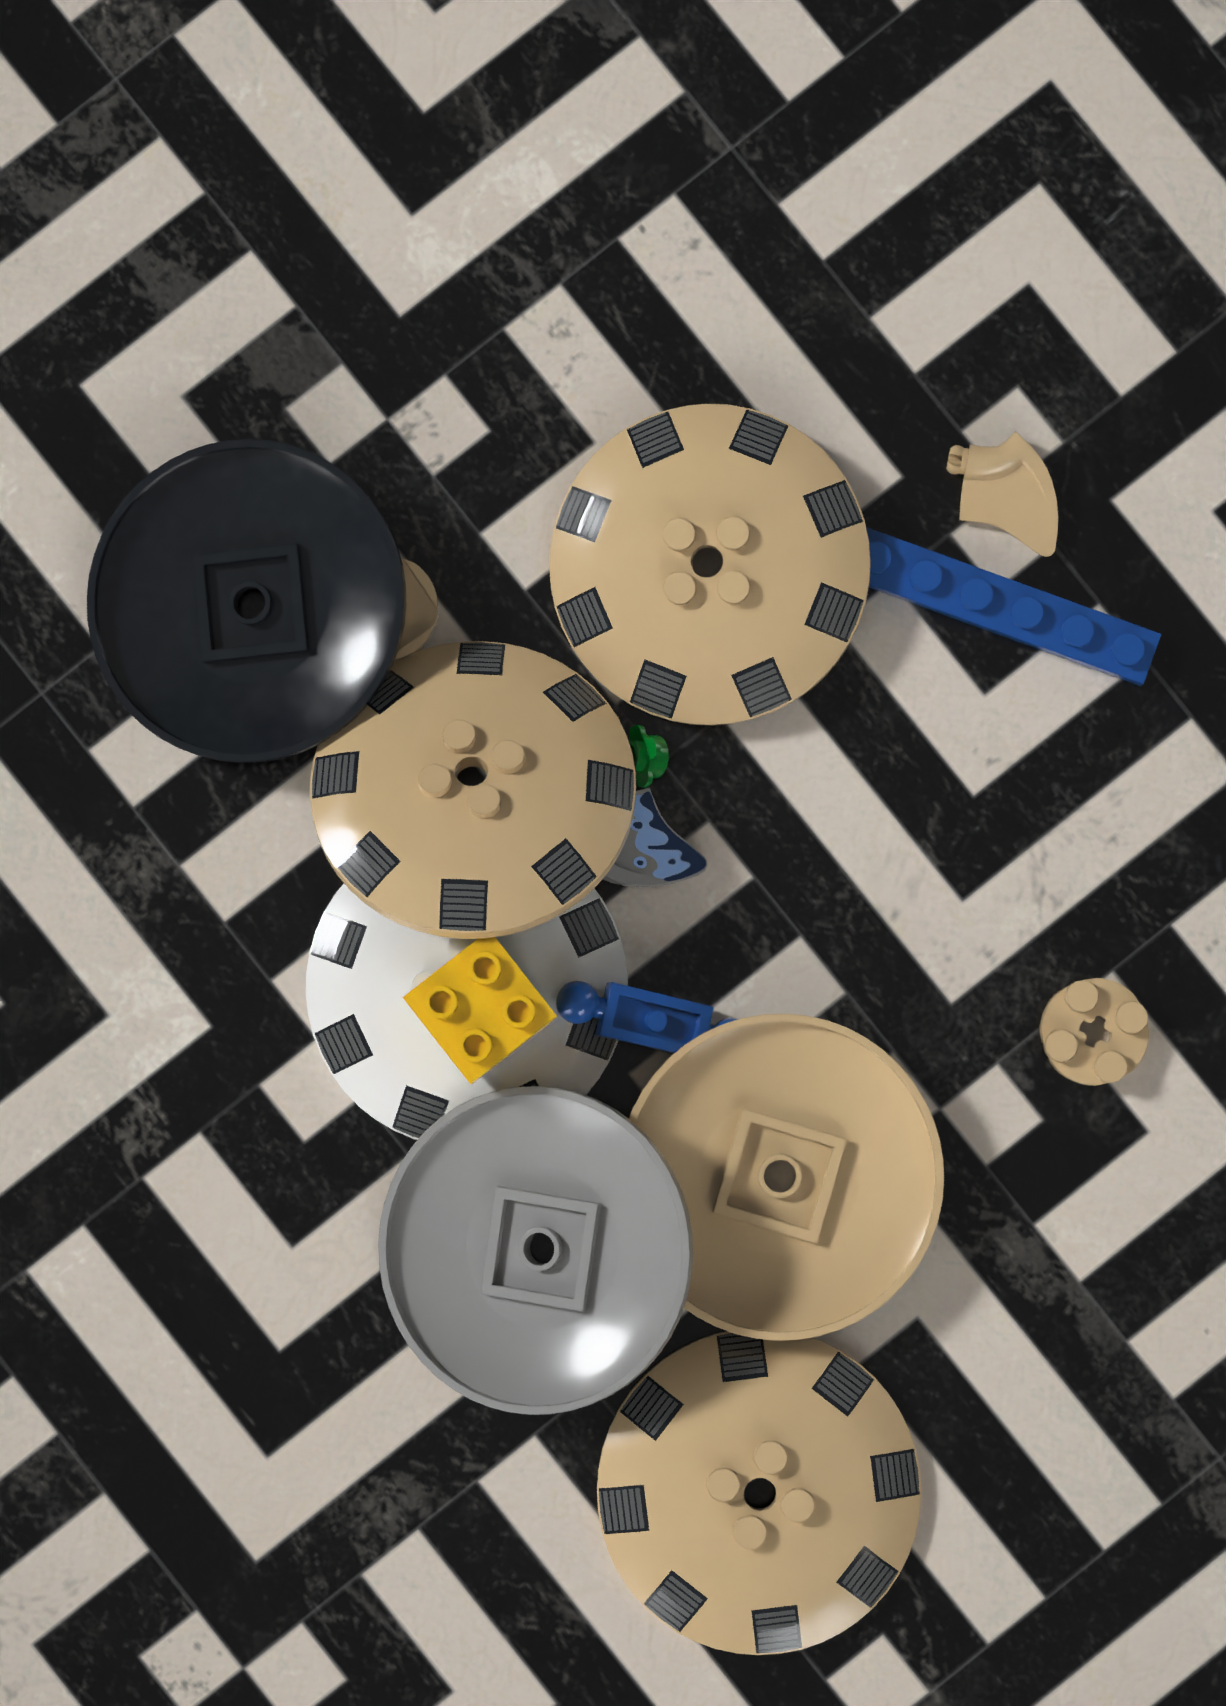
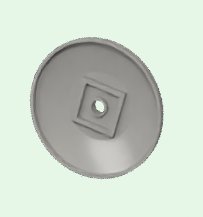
[378,1086,693,1415]

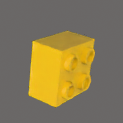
[402,937,558,1084]

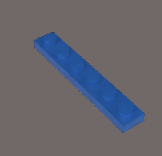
[866,527,1161,686]

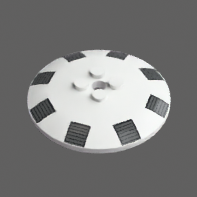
[306,883,628,1140]

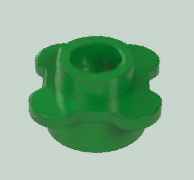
[628,725,669,787]

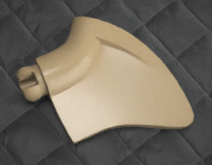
[946,431,1058,557]

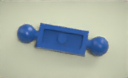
[556,981,738,1054]

